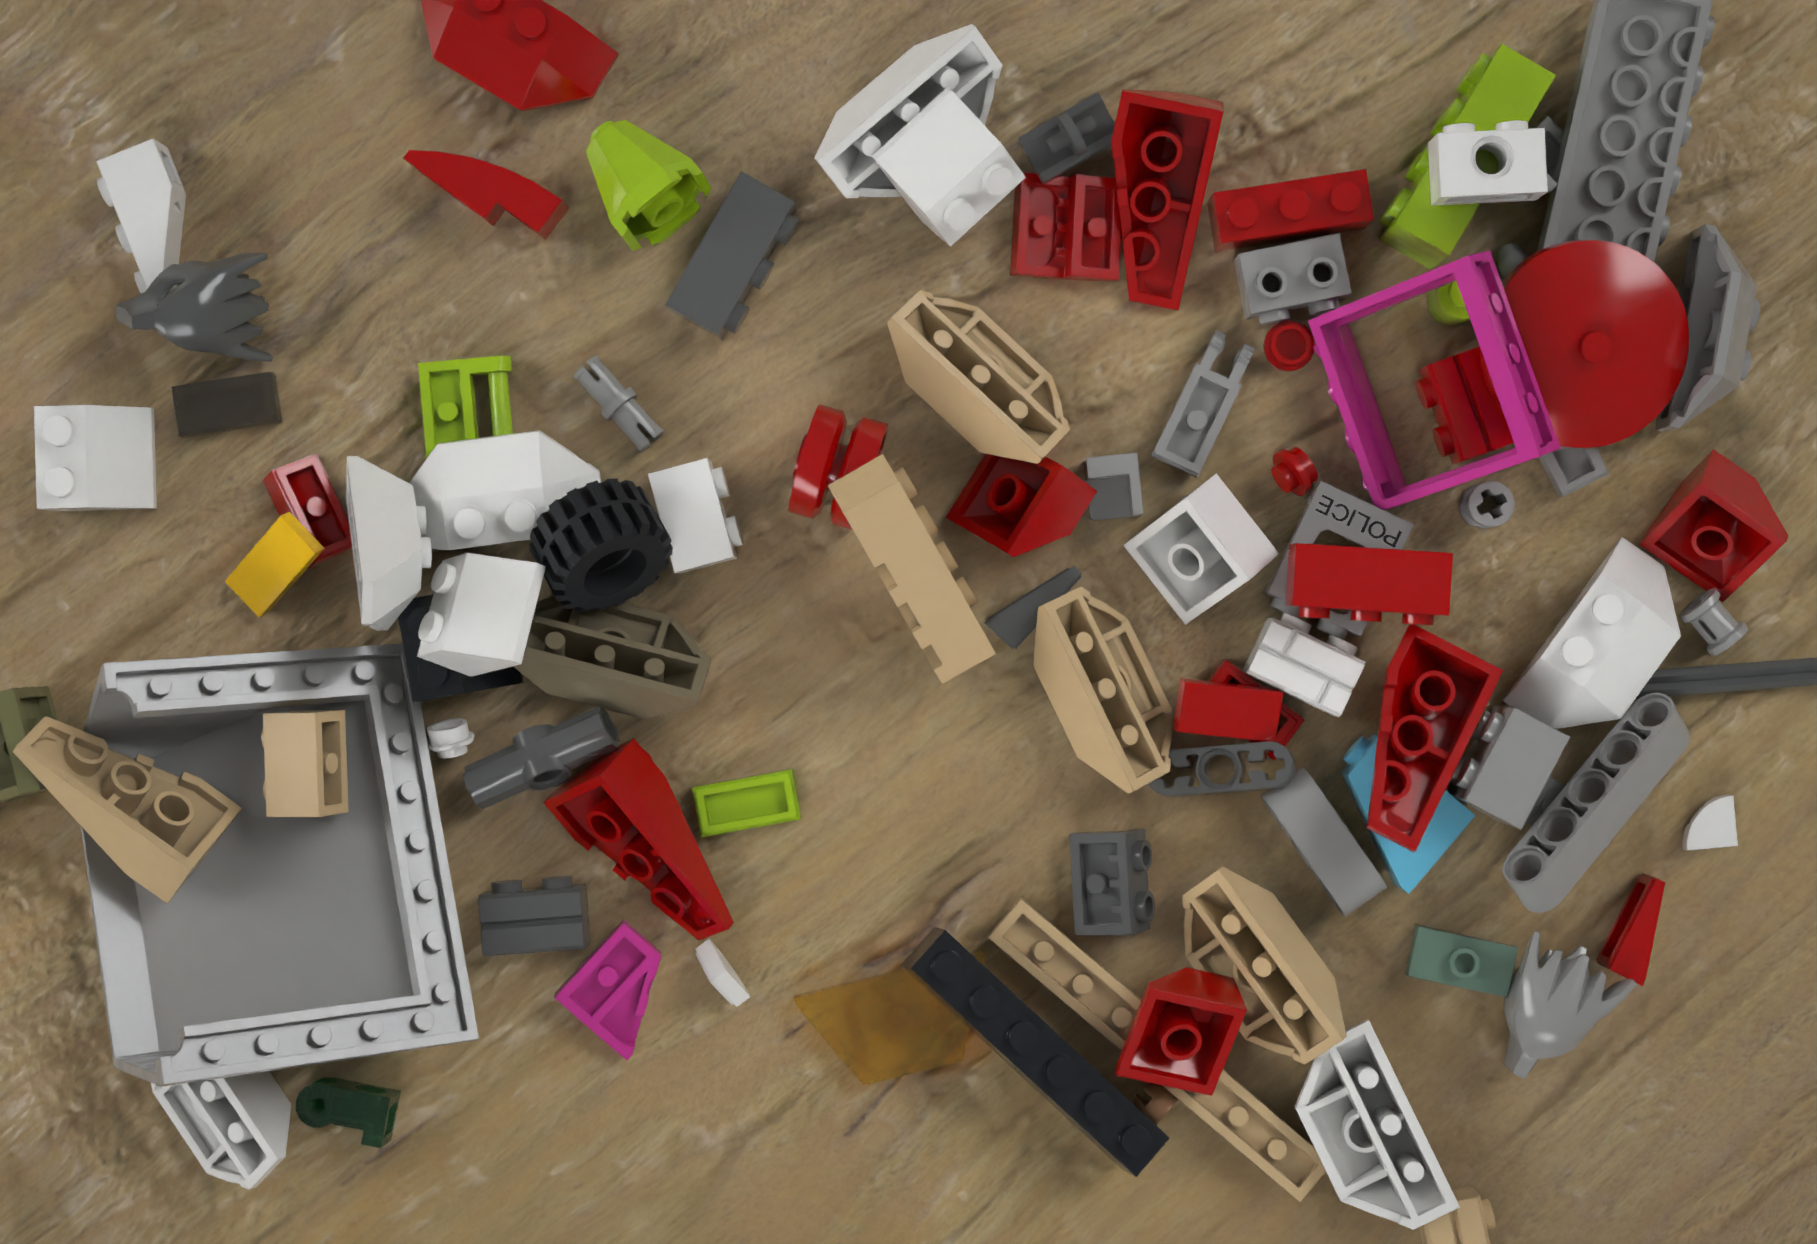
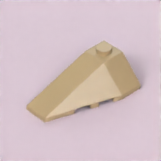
[13,716,242,904]

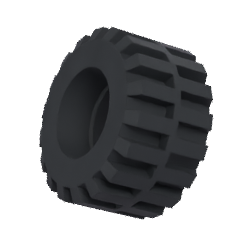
[529,479,673,612]

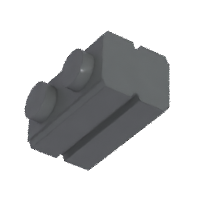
[478,875,591,957]

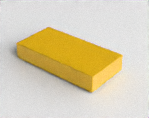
[224,512,325,618]

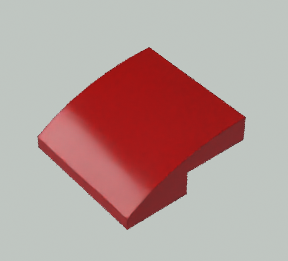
[1010,172,1121,281]

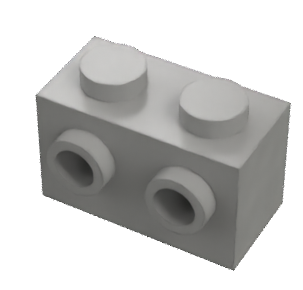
[1233,233,1352,325]

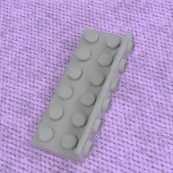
[1537,0,1715,262]

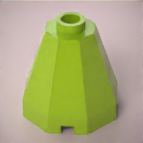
[586,119,712,251]

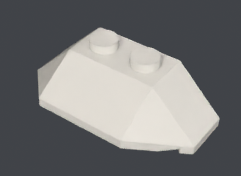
[814,24,1003,198]
[410,430,601,550]
[345,456,432,631]
[1502,537,1681,729]
[1295,1019,1460,1230]
[151,1071,292,1190]

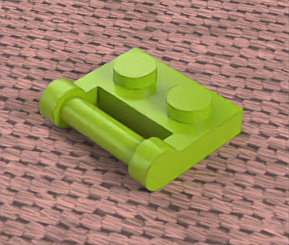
[418,356,513,459]

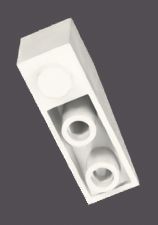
[96,139,186,295]

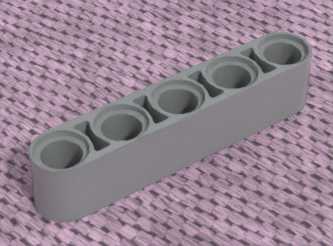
[1502,693,1690,913]

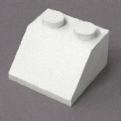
[871,87,1026,247]
[34,405,157,512]
[1123,473,1279,625]
[417,553,546,677]

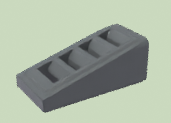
[984,566,1082,649]

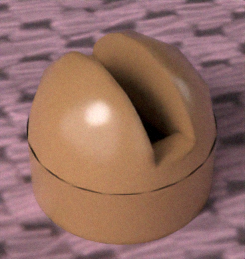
[1134,1083,1178,1125]

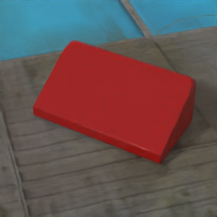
[263,453,352,569]

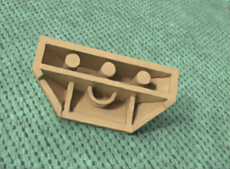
[887,290,1070,464]
[1033,586,1172,793]
[1182,866,1347,1065]

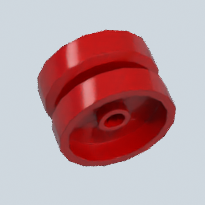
[788,404,888,530]

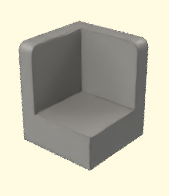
[1083,453,1143,521]

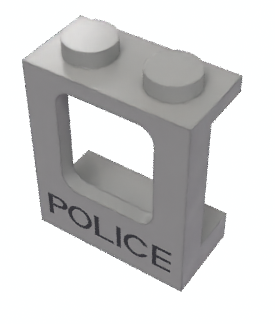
[1262,481,1414,640]

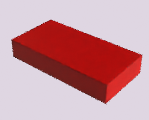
[1172,678,1283,742]

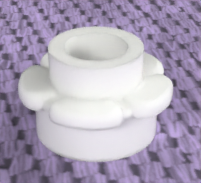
[427,718,474,759]

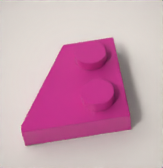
[554,919,661,1061]

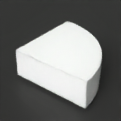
[1682,794,1738,851]
[695,939,751,1007]

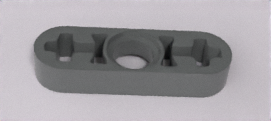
[1148,742,1296,797]

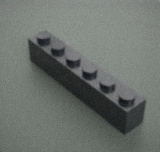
[901,927,1170,1177]

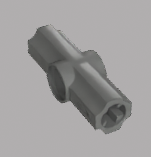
[463,706,620,809]

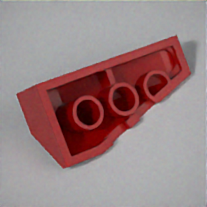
[1111,89,1224,311]
[1366,624,1503,853]
[543,738,734,941]

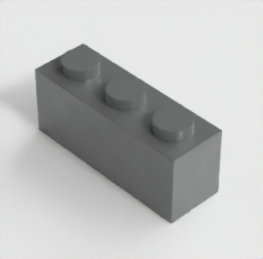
[665,171,800,340]

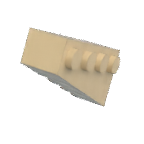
[828,454,996,684]

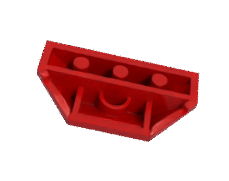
[421,0,619,112]

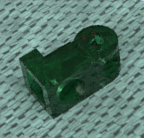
[296,1077,401,1148]

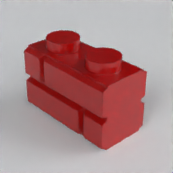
[1415,346,1514,465]

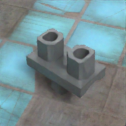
[1018,92,1115,184]

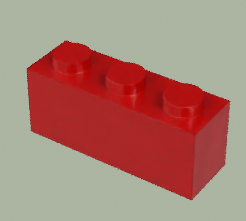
[1207,169,1374,252]
[1285,543,1453,625]

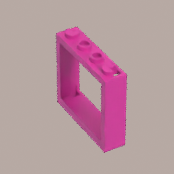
[1308,251,1561,510]

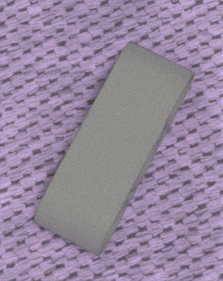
[1261,767,1387,917]

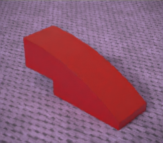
[403,150,569,240]

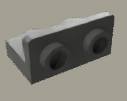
[1069,829,1155,935]

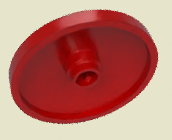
[1479,240,1689,448]

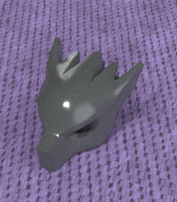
[116,253,273,362]

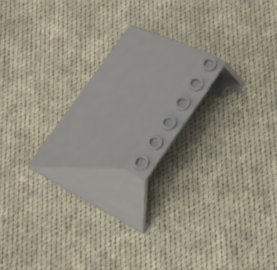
[81,643,479,1087]

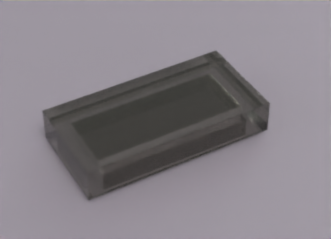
[171,371,283,438]

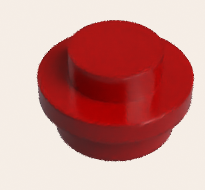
[1263,320,1315,372]
[1271,447,1318,496]

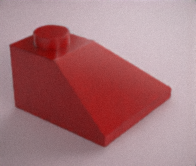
[1640,449,1788,602]
[945,454,1097,557]
[1115,967,1247,1096]

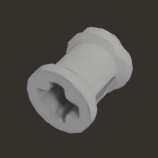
[1459,481,1515,529]
[1679,588,1749,656]

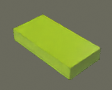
[692,769,802,837]

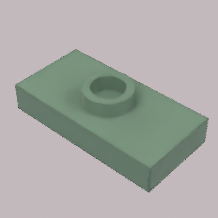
[1405,924,1518,998]

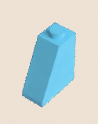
[1340,734,1475,894]

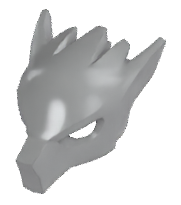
[1504,931,1637,1079]

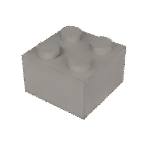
[1447,705,1570,829]

